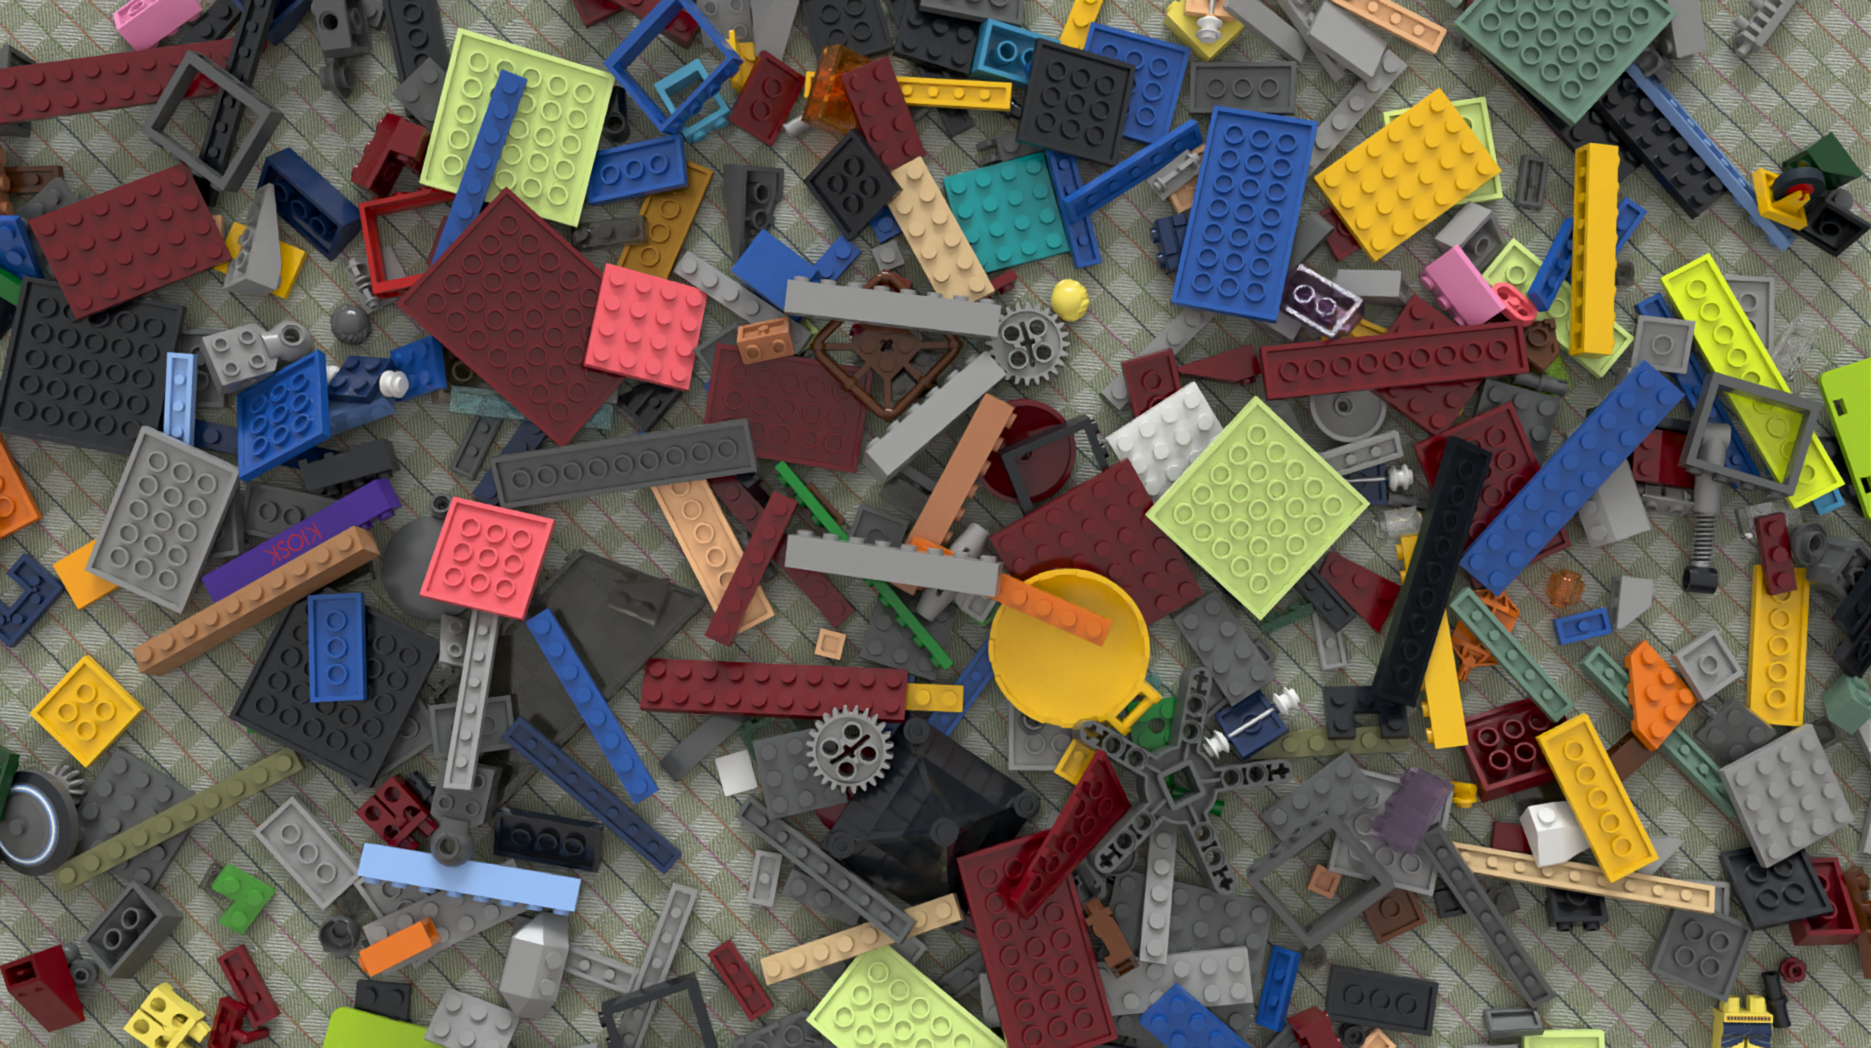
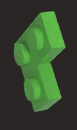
[212,863,275,935]

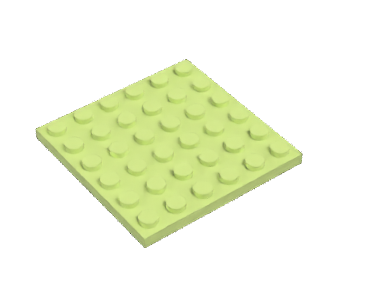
[419,28,615,228]
[1145,396,1370,621]

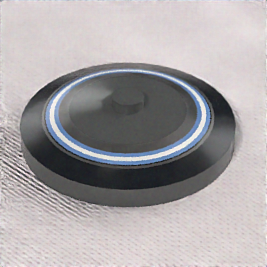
[0,769,79,876]

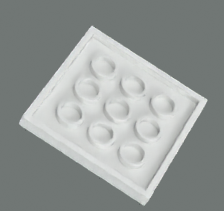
[1105,381,1223,504]

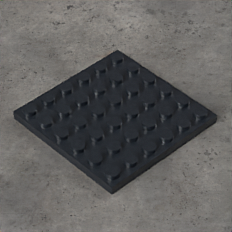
[0,276,187,456]
[228,585,440,788]

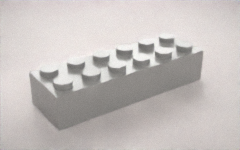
[862,350,1007,486]

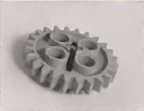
[985,302,1070,387]
[806,705,894,793]

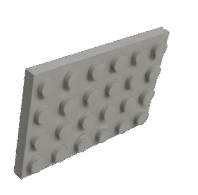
[85,426,240,614]

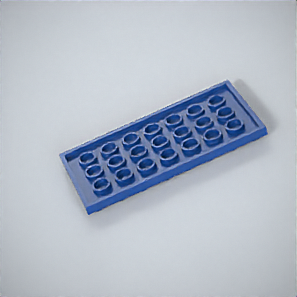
[1171,105,1318,324]

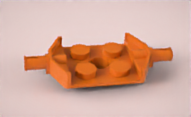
[1451,589,1520,683]

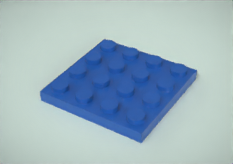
[1084,22,1191,145]
[237,349,330,483]

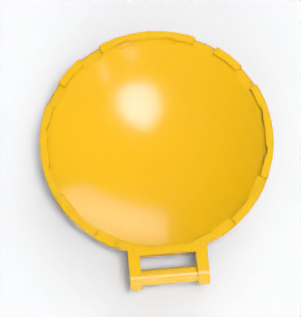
[988,568,1163,736]

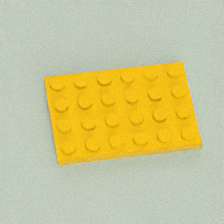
[1312,87,1502,263]

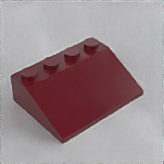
[1460,697,1568,803]

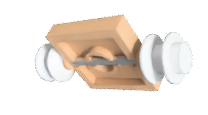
[1184,0,1237,44]

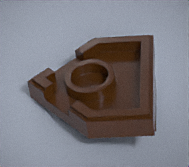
[1523,318,1560,375]

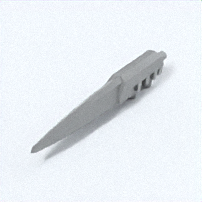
[1732,0,1797,58]

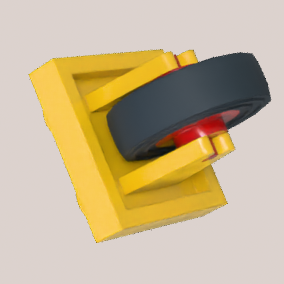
[1752,167,1826,231]

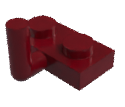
[207,996,270,1048]

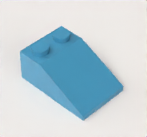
[969,18,1061,88]

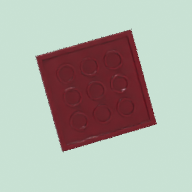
[1369,294,1484,436]

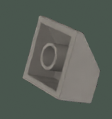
[1434,201,1507,273]

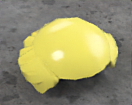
[1051,279,1090,322]

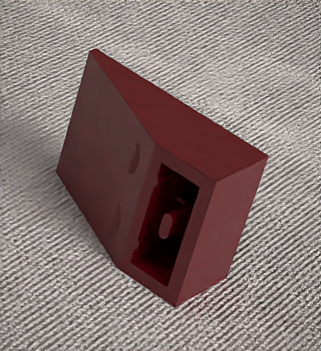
[0,944,86,1032]

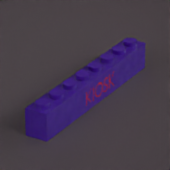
[201,478,402,604]

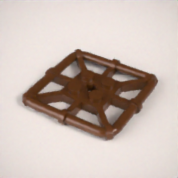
[810,270,963,422]

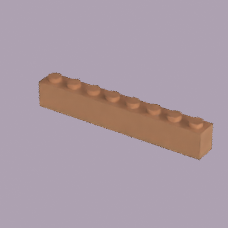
[889,392,1017,595]

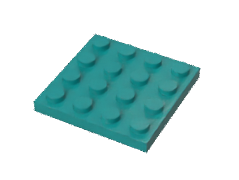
[943,152,1070,274]

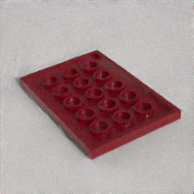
[28,162,232,321]
[703,343,873,473]
[1412,401,1572,589]

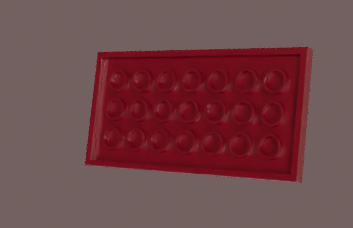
[956,828,1118,1048]

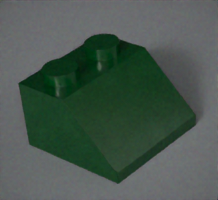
[1781,132,1863,190]

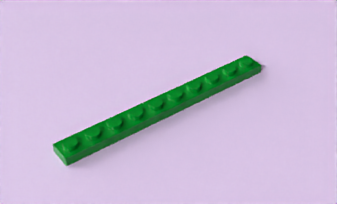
[775,460,955,670]

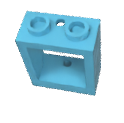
[653,58,730,144]

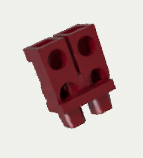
[355,774,439,851]

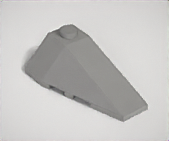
[749,0,799,61]
[223,183,282,296]

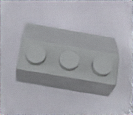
[1578,458,1652,548]

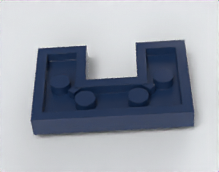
[0,554,66,648]

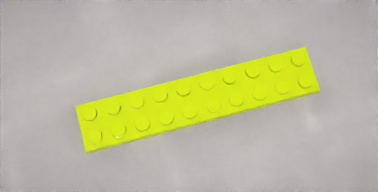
[1658,253,1845,510]

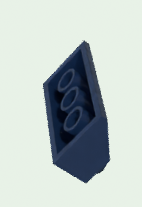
[255,147,362,262]

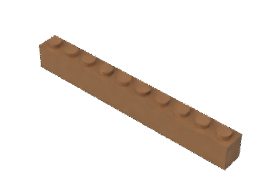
[133,526,380,677]

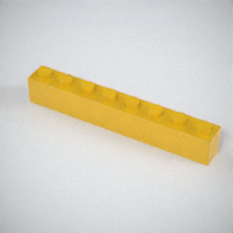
[1569,143,1620,359]
[1395,535,1468,749]

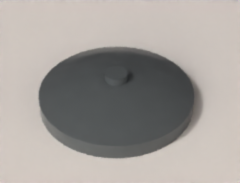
[381,516,469,621]

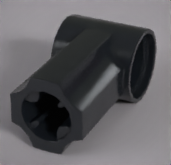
[603,86,630,143]

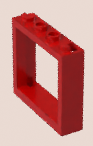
[358,186,456,300]

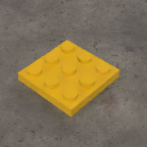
[29,655,145,768]

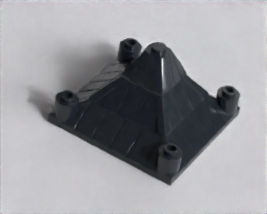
[820,711,1041,934]

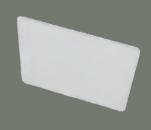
[715,750,758,796]

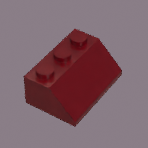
[350,113,409,198]

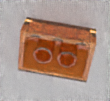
[801,44,873,136]

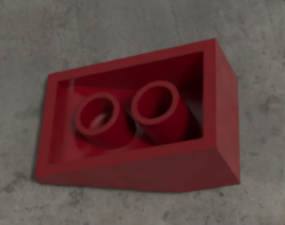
[1627,429,1697,490]
[1788,857,1861,946]

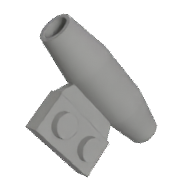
[914,522,997,623]

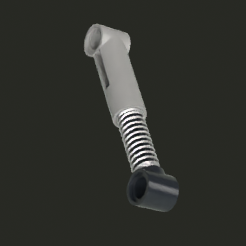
[1682,422,1731,594]

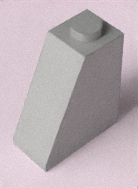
[1332,269,1410,308]

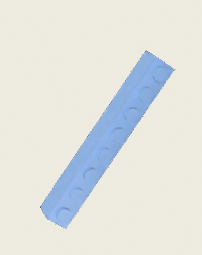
[357,843,582,916]

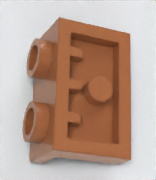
[737,316,795,365]

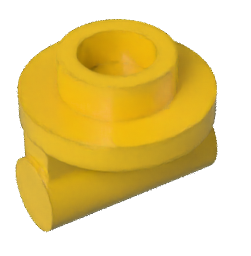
[1449,781,1478,808]

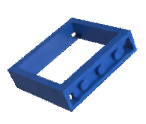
[603,0,744,135]

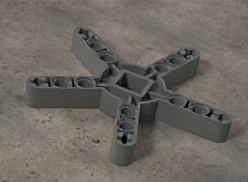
[1072,667,1293,896]

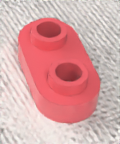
[1492,282,1538,327]

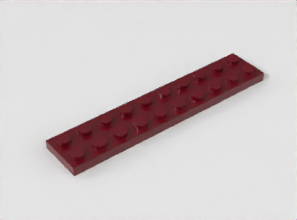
[0,38,252,125]
[1259,320,1529,401]
[640,658,909,723]

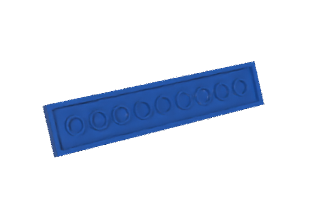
[1459,359,1685,597]

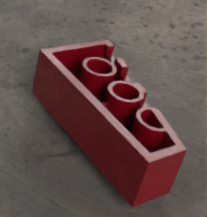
[1287,1005,1343,1048]

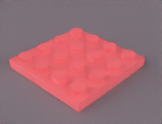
[583,263,708,392]
[419,496,556,621]

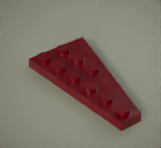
[1010,749,1131,921]

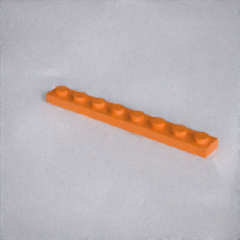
[911,536,1113,647]

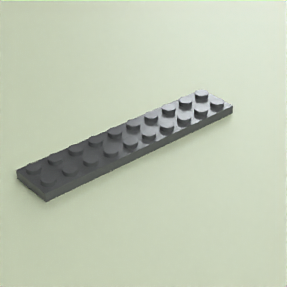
[489,417,759,509]

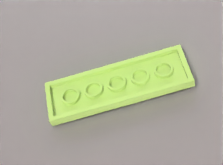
[1481,238,1634,379]

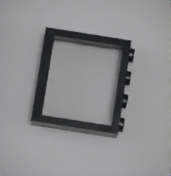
[998,414,1109,516]
[598,971,718,1048]

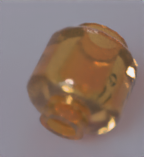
[1545,568,1585,609]

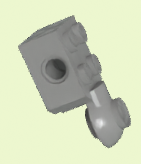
[199,321,313,395]

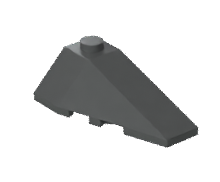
[723,164,784,265]

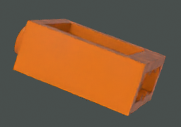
[358,916,441,977]

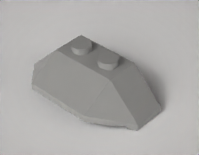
[499,911,569,1019]

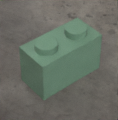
[1822,672,1871,735]

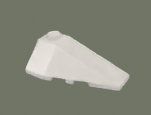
[1519,801,1590,868]

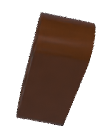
[1606,730,1658,783]

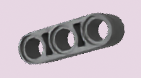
[1285,211,1335,282]

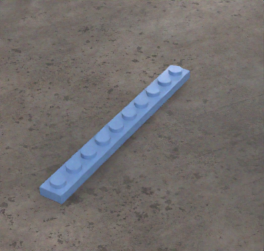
[1625,62,1796,251]

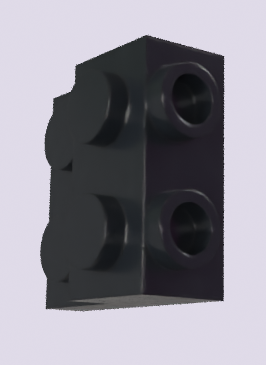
[1544,887,1609,932]

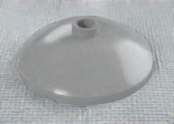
[1308,390,1387,443]

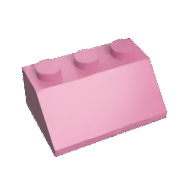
[113,0,203,51]
[1418,244,1506,326]

